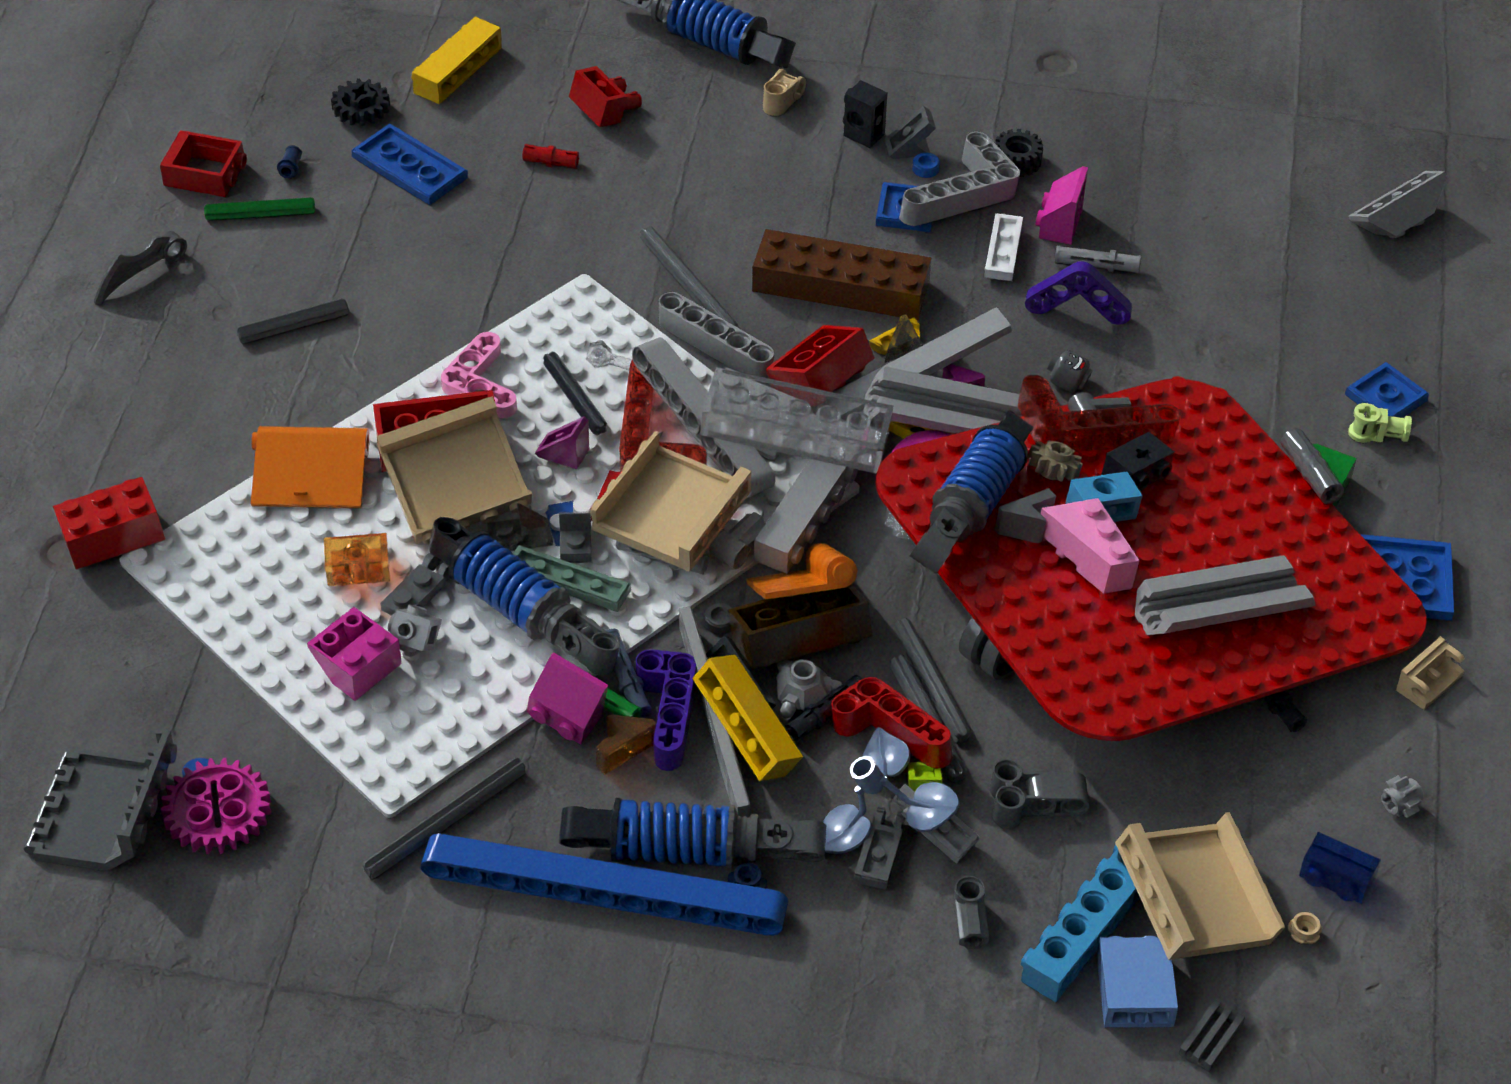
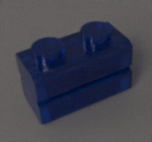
[1299,832,1381,904]

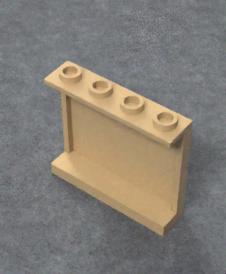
[377,396,532,544]
[590,431,751,572]
[1115,812,1285,960]

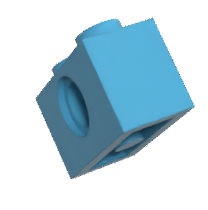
[1066,472,1142,522]

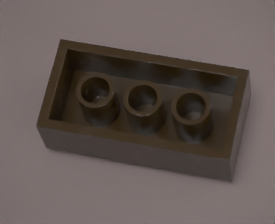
[728,584,873,669]

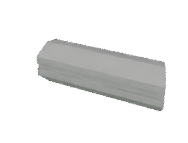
[864,366,1030,434]
[1135,555,1316,635]

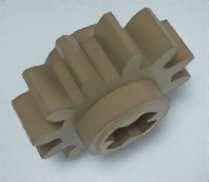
[1028,441,1083,481]

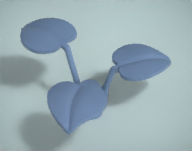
[823,727,960,854]

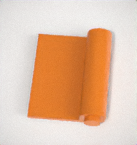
[251,426,370,508]
[746,543,858,599]

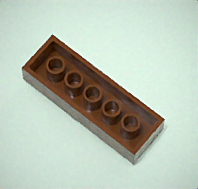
[752,229,931,320]

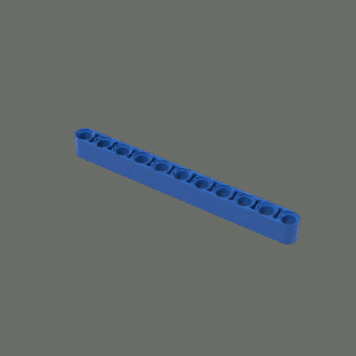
[420,834,789,936]

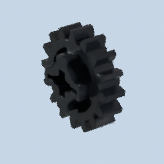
[331,78,390,126]

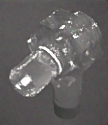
[586,340,635,371]

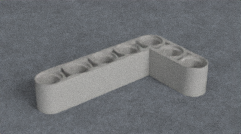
[899,132,1020,226]

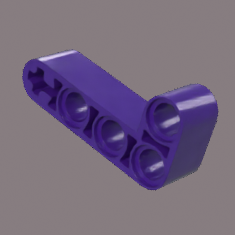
[636,649,696,771]

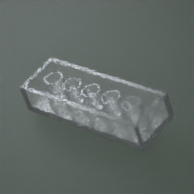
[700,367,894,473]

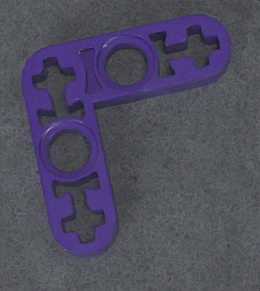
[1025,261,1132,325]

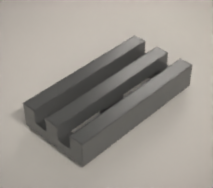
[1179,999,1245,1072]

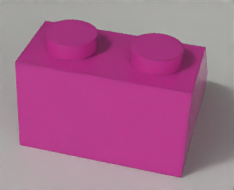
[1036,166,1088,245]
[526,652,609,745]

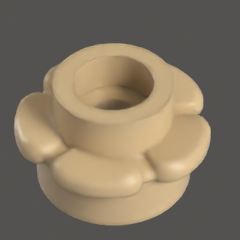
[1288,912,1322,944]

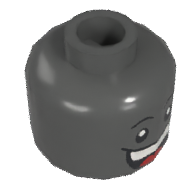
[1047,350,1093,393]

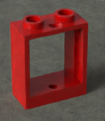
[160,130,247,197]

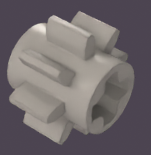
[1381,775,1423,818]

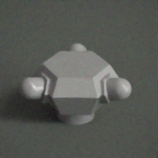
[776,660,843,719]

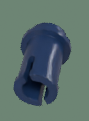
[277,145,302,179]

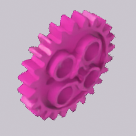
[161,758,271,854]

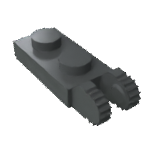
[380,553,450,616]
[854,806,905,890]

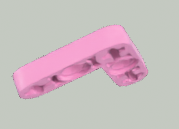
[441,332,517,418]

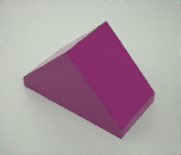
[535,416,590,469]

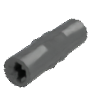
[1280,428,1344,504]

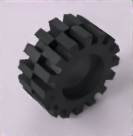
[995,129,1043,177]

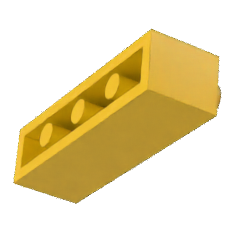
[412,16,502,104]
[692,655,803,781]

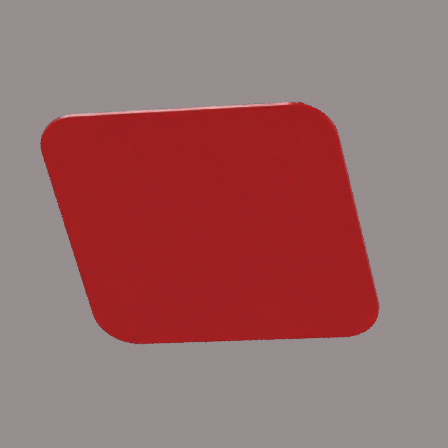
[875,376,1427,741]

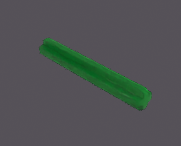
[204,197,316,221]

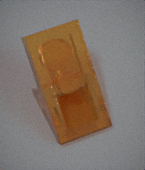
[596,715,656,775]

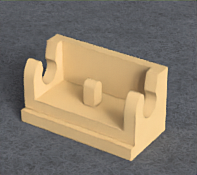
[1396,636,1465,710]

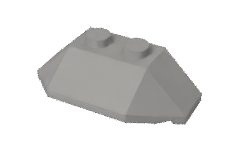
[1349,171,1446,238]

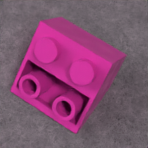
[307,607,402,701]

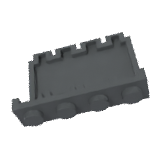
[23,728,177,871]

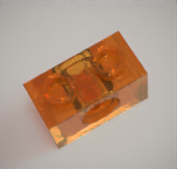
[324,533,390,586]

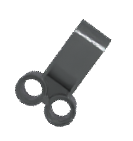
[990,759,1089,829]

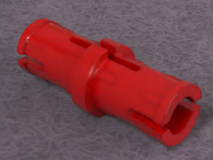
[522,144,580,169]

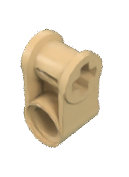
[763,69,806,116]

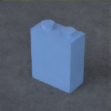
[1097,936,1178,1027]

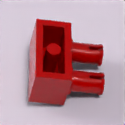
[569,66,642,128]

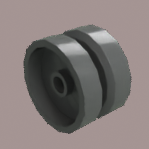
[959,618,1014,680]

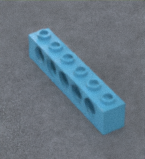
[1020,844,1140,1002]

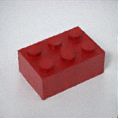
[765,325,875,405]
[53,477,166,570]

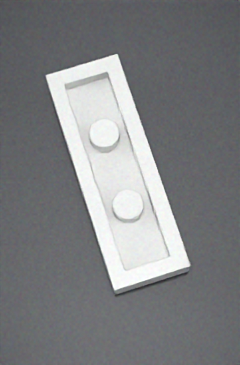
[984,213,1023,281]

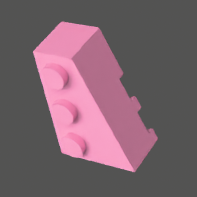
[1041,498,1140,594]

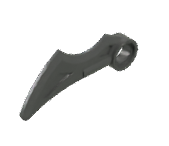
[94,231,187,305]

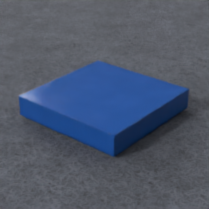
[875,182,932,232]
[1345,362,1429,418]

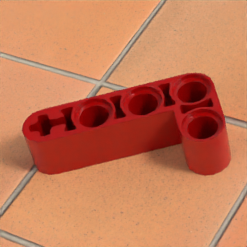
[831,677,953,769]

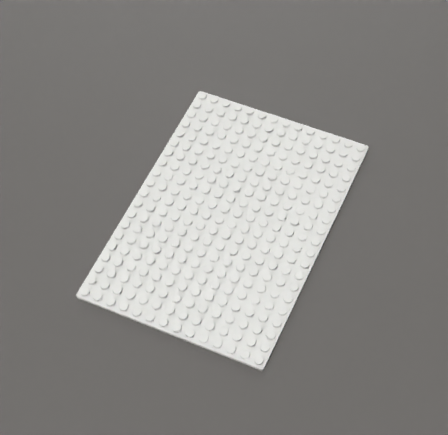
[120,274,859,818]

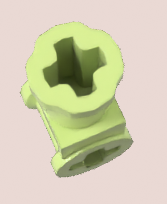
[1348,403,1412,443]

